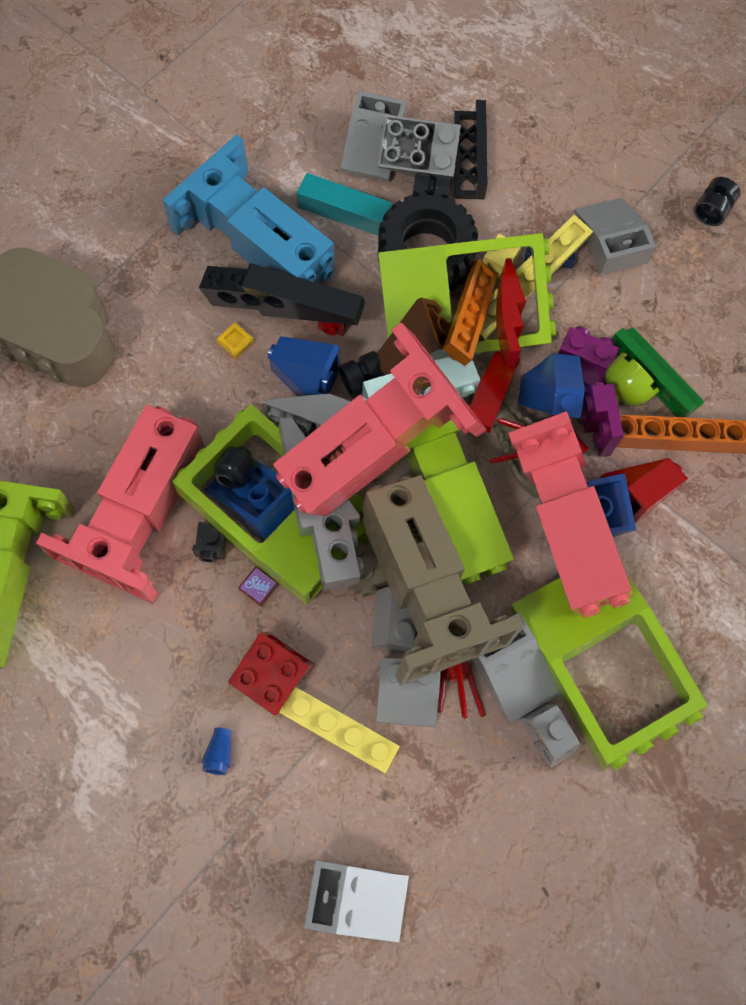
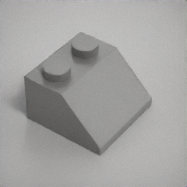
[376,658,440,727]

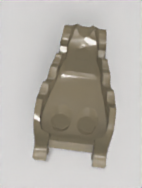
[492,400,539,498]

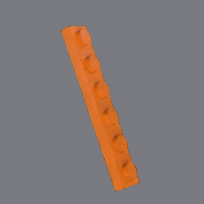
[443,258,498,367]

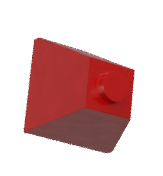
[600,458,688,524]

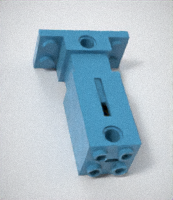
[162,134,335,284]

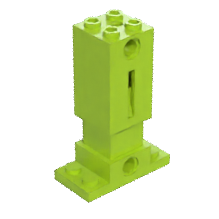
[401,420,514,586]
[0,481,75,668]

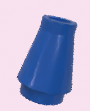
[201,727,232,775]

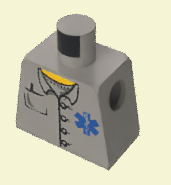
[520,704,580,769]

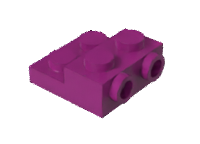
[558,326,619,396]
[578,382,624,457]

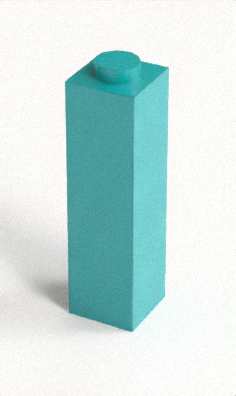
[297,173,392,236]

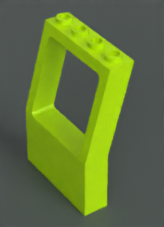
[378,233,556,353]
[172,404,368,605]
[510,574,708,771]

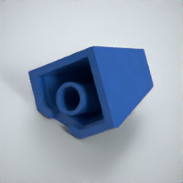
[267,336,340,396]
[518,353,585,418]

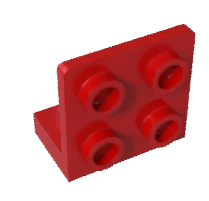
[228,632,315,715]

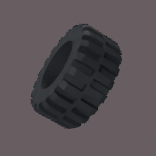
[377,192,478,292]

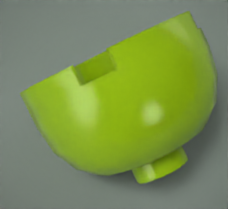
[605,353,659,407]

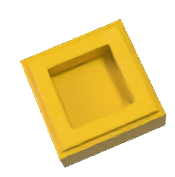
[216,322,254,359]

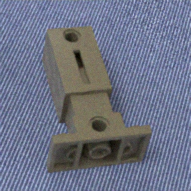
[360,475,524,686]

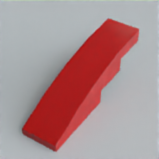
[496,258,526,367]
[470,351,521,433]

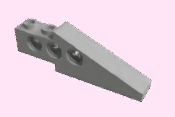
[279,417,364,590]

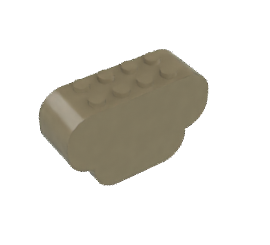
[0,248,115,387]

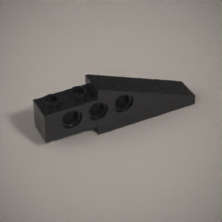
[199,263,365,325]

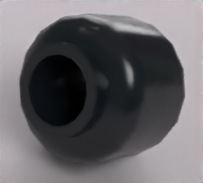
[214,446,256,489]

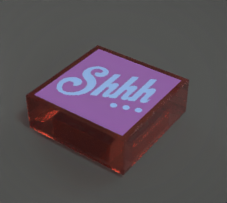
[238,566,279,607]

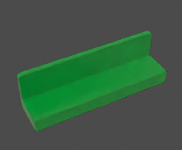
[612,327,704,418]

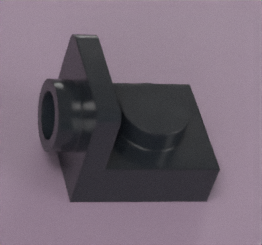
[192,522,226,563]

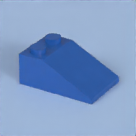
[204,459,295,541]
[540,473,636,547]

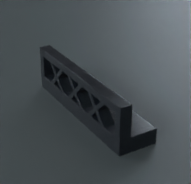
[454,100,488,200]

